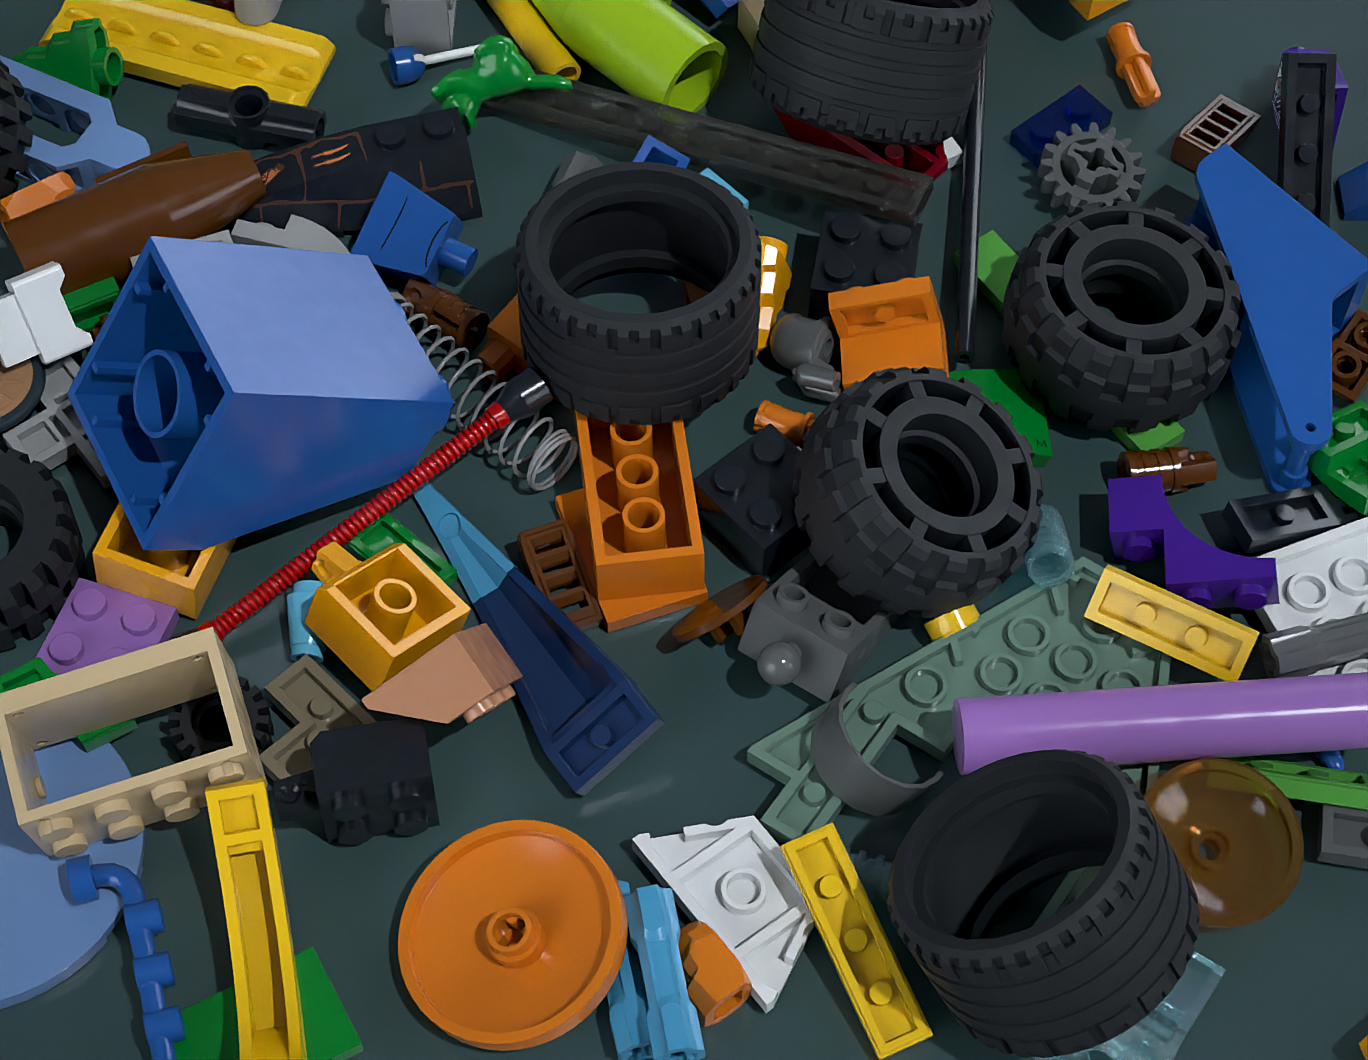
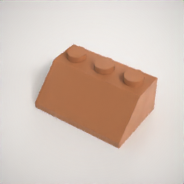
[361,623,523,724]

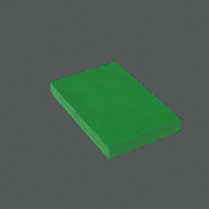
[174,946,364,1060]

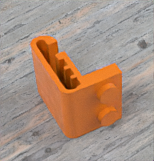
[828,276,950,390]

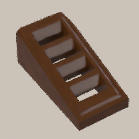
[1170,94,1261,172]
[517,519,604,631]

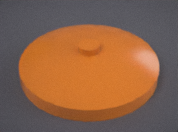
[398,820,628,1051]

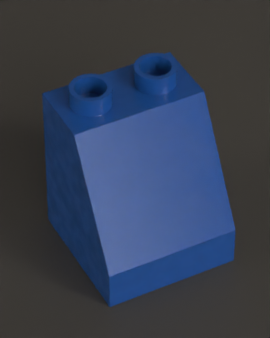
[67,236,455,550]

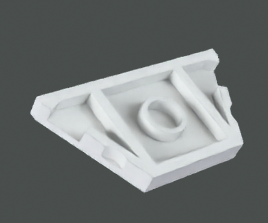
[632,815,815,1013]

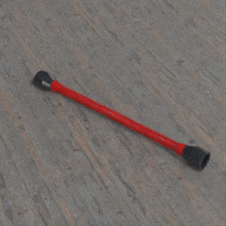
[166,367,553,642]

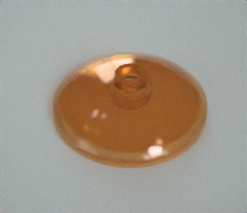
[1143,758,1304,929]

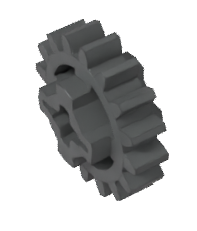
[1037,122,1146,215]

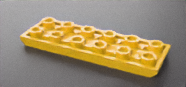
[38,0,336,107]

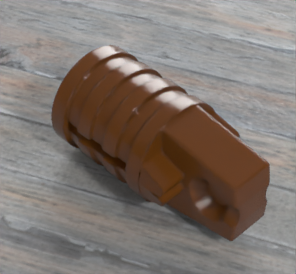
[398,279,490,352]
[1117,446,1217,493]

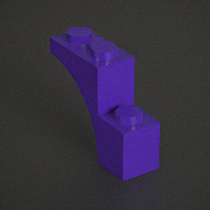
[1108,475,1280,610]

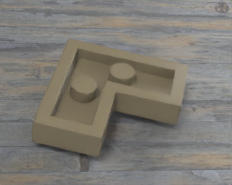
[260,654,377,781]

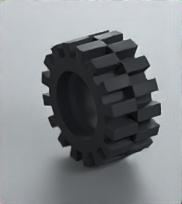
[168,676,274,762]

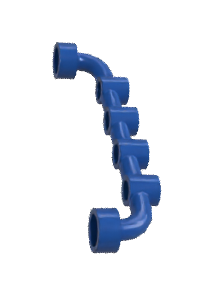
[66,854,186,1060]

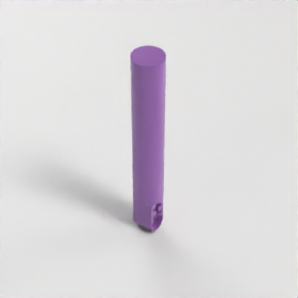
[952,672,1368,775]

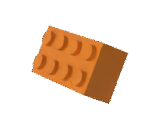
[574,410,704,601]

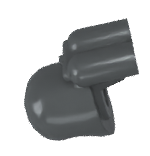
[769,313,845,402]

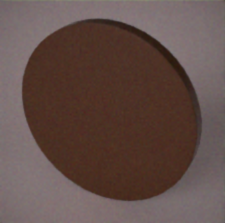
[672,575,768,643]

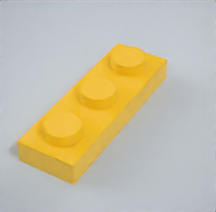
[1084,564,1260,681]

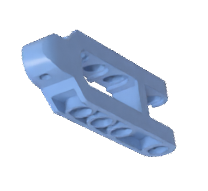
[0,55,151,193]

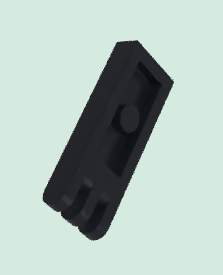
[1222,484,1367,554]

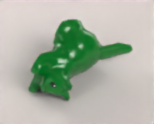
[430,35,573,130]

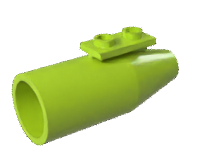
[531,0,728,125]

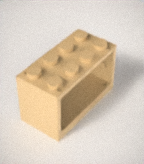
[0,627,268,858]

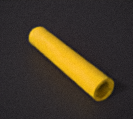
[486,0,581,92]

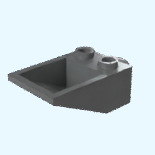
[737,552,901,702]

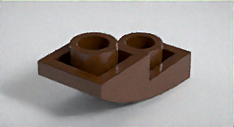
[1332,309,1368,404]

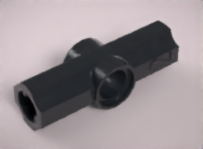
[175,84,327,150]

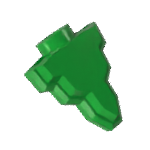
[10,18,124,102]

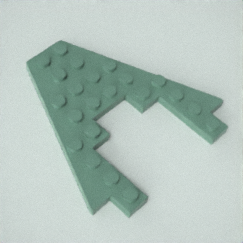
[747,556,1171,926]

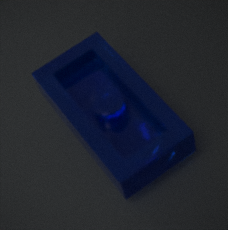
[1009,85,1113,168]

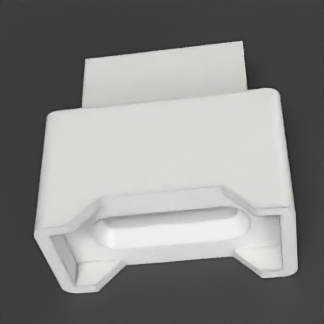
[0,261,94,368]

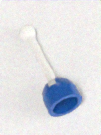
[388,44,480,86]

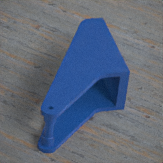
[1182,143,1368,493]

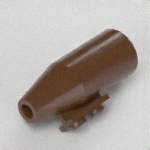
[3,141,267,295]

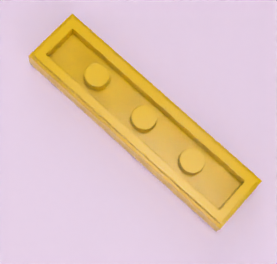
[780,822,933,1060]

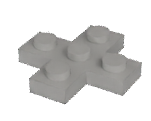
[2,355,111,489]

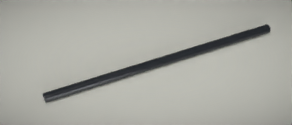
[954,0,989,364]

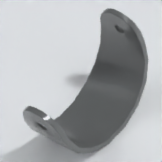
[810,682,945,816]

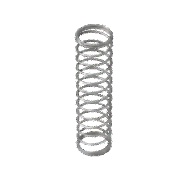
[389,292,578,491]

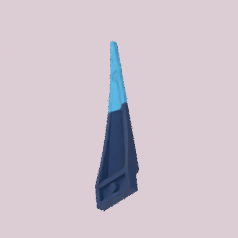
[412,469,666,796]

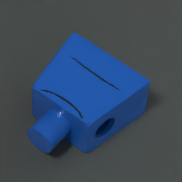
[350,171,478,286]

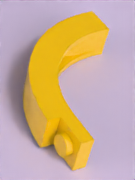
[205,777,307,1060]

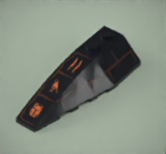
[219,107,483,239]

